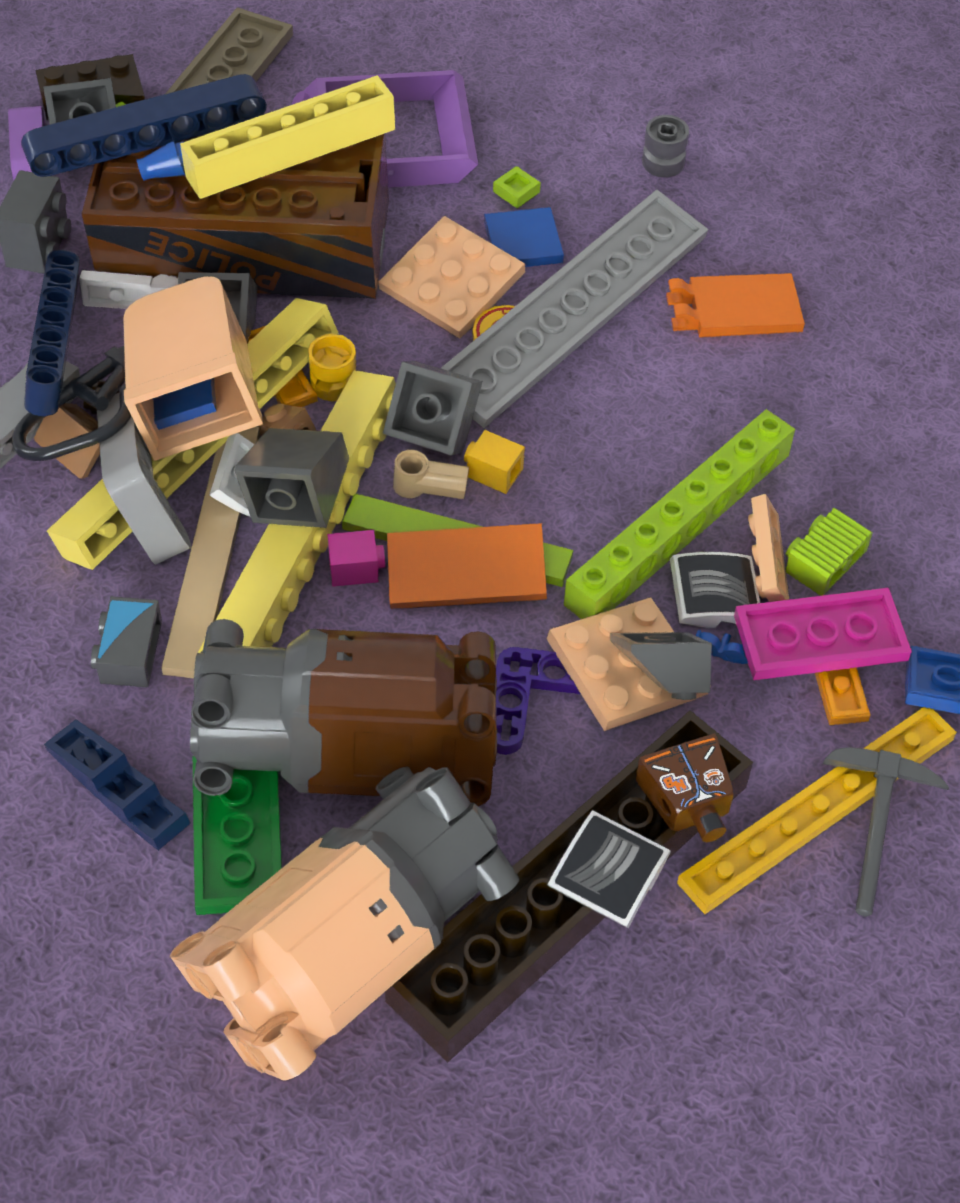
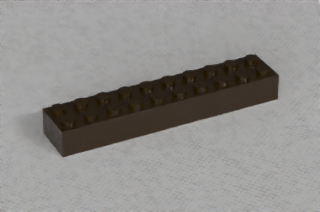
[385,710,753,1063]

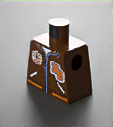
[636,733,734,842]

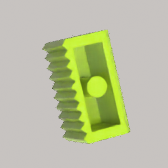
[786,508,873,596]

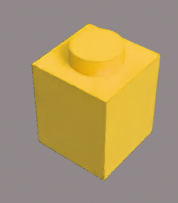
[464,430,525,494]

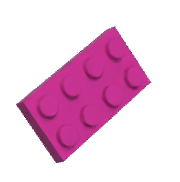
[734,588,912,680]

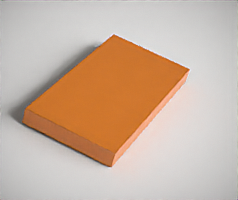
[387,523,547,609]

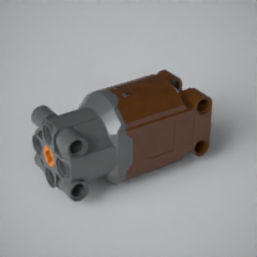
[190,619,497,807]

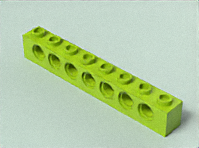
[564,409,795,619]

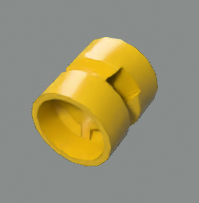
[308,334,356,402]

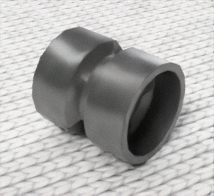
[642,115,689,178]

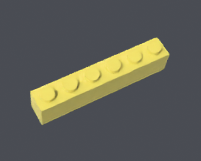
[180,75,395,199]

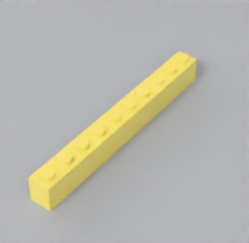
[47,298,339,570]
[198,370,396,653]

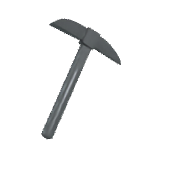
[823,747,949,917]

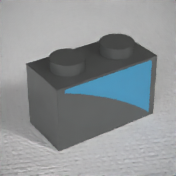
[91,596,162,687]

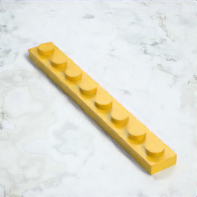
[677,707,957,914]

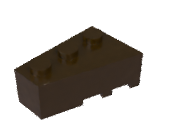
[35,54,145,120]

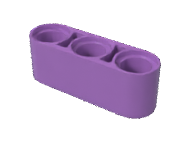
[8,105,45,180]

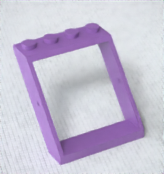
[292,70,478,187]

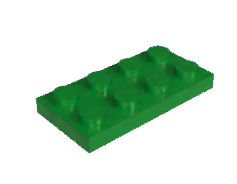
[192,756,282,915]

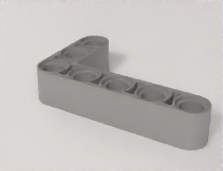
[97,393,192,565]

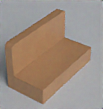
[34,403,100,479]

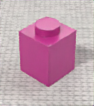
[327,530,385,587]

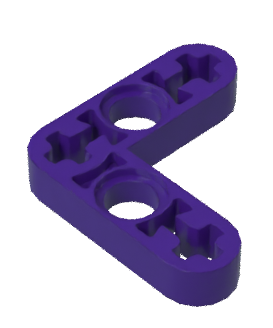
[496,647,581,755]

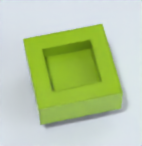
[493,166,541,208]

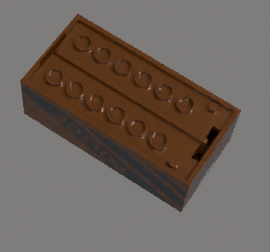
[81,132,389,299]

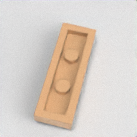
[748,494,789,602]

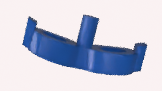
[695,630,748,664]

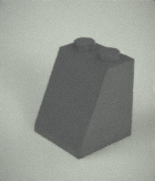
[234,428,349,528]

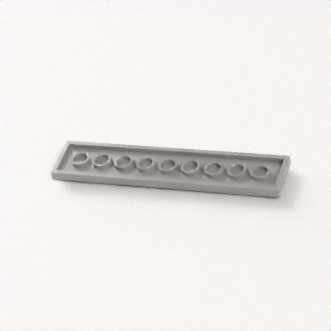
[440,190,709,428]

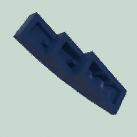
[44,719,191,851]

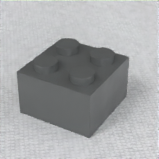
[0,170,71,274]
[383,360,483,455]

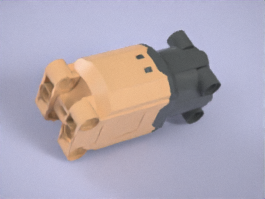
[170,766,519,1080]

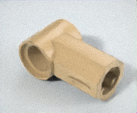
[393,450,469,499]

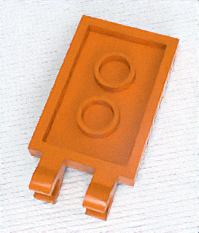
[666,273,805,337]

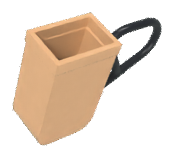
[12,277,263,461]

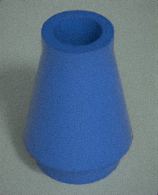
[137,140,185,181]

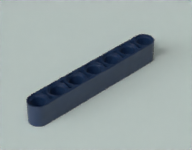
[21,74,267,177]
[24,250,80,416]

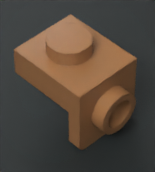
[258,403,317,436]

